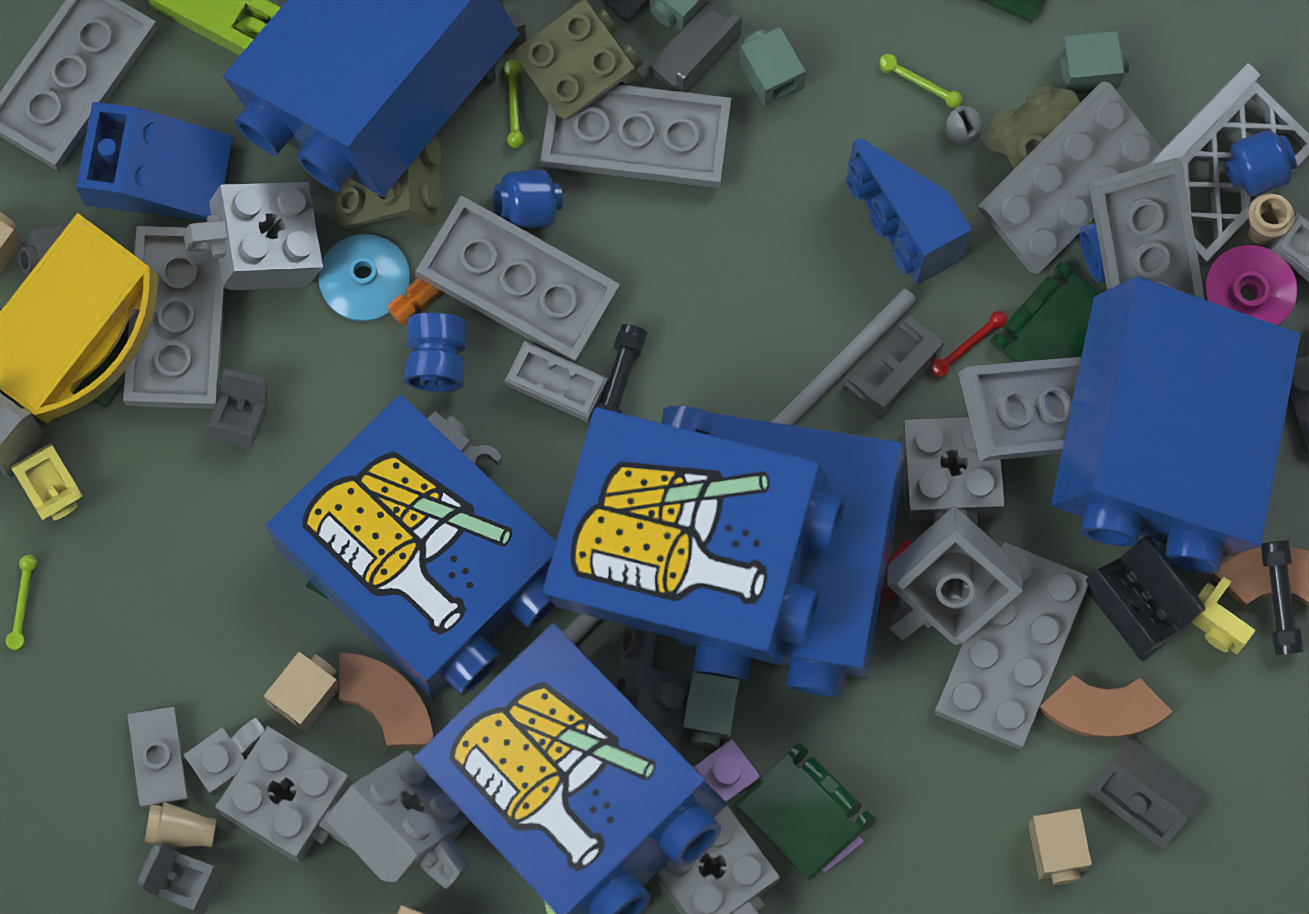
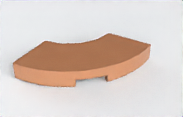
[1210,547,1309,608]
[339,653,434,748]
[1038,675,1173,738]

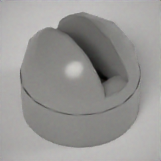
[945,106,982,145]

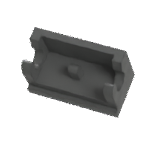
[843,316,944,420]

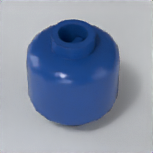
[1225,130,1297,196]
[493,169,563,230]

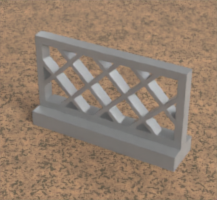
[1146,63,1309,265]

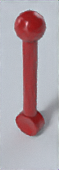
[931,311,1007,378]

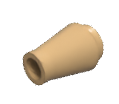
[1248,193,1294,245]
[144,801,216,848]

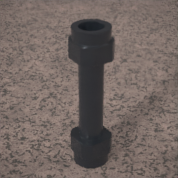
[595,324,647,414]
[1261,540,1304,655]

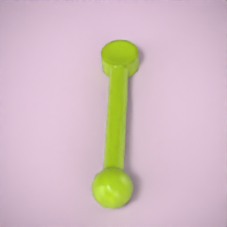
[879,54,963,109]
[503,60,524,148]
[5,554,38,651]

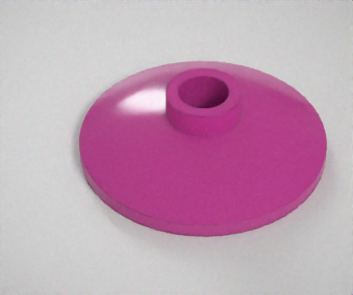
[1205,245,1297,326]

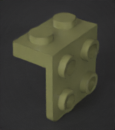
[515,0,645,120]
[979,85,1080,169]
[335,136,443,229]

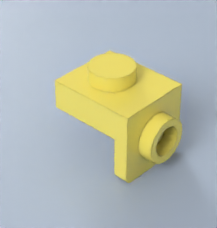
[10,443,83,520]
[1191,576,1255,655]

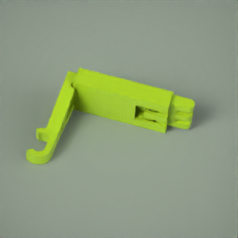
[148,0,281,56]

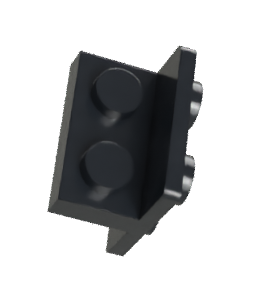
[1085,536,1205,661]

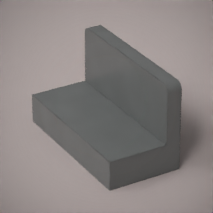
[649,3,742,93]
[1087,737,1205,850]

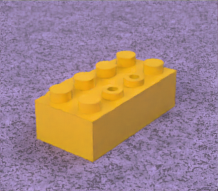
[0,213,162,424]

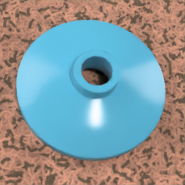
[319,234,410,322]

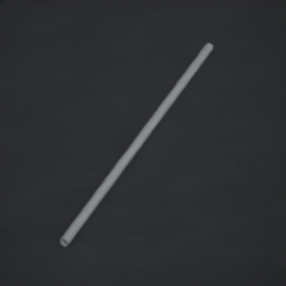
[563,288,917,645]

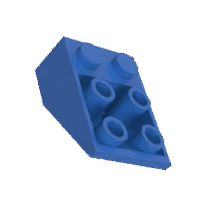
[76,102,234,222]
[845,138,972,285]

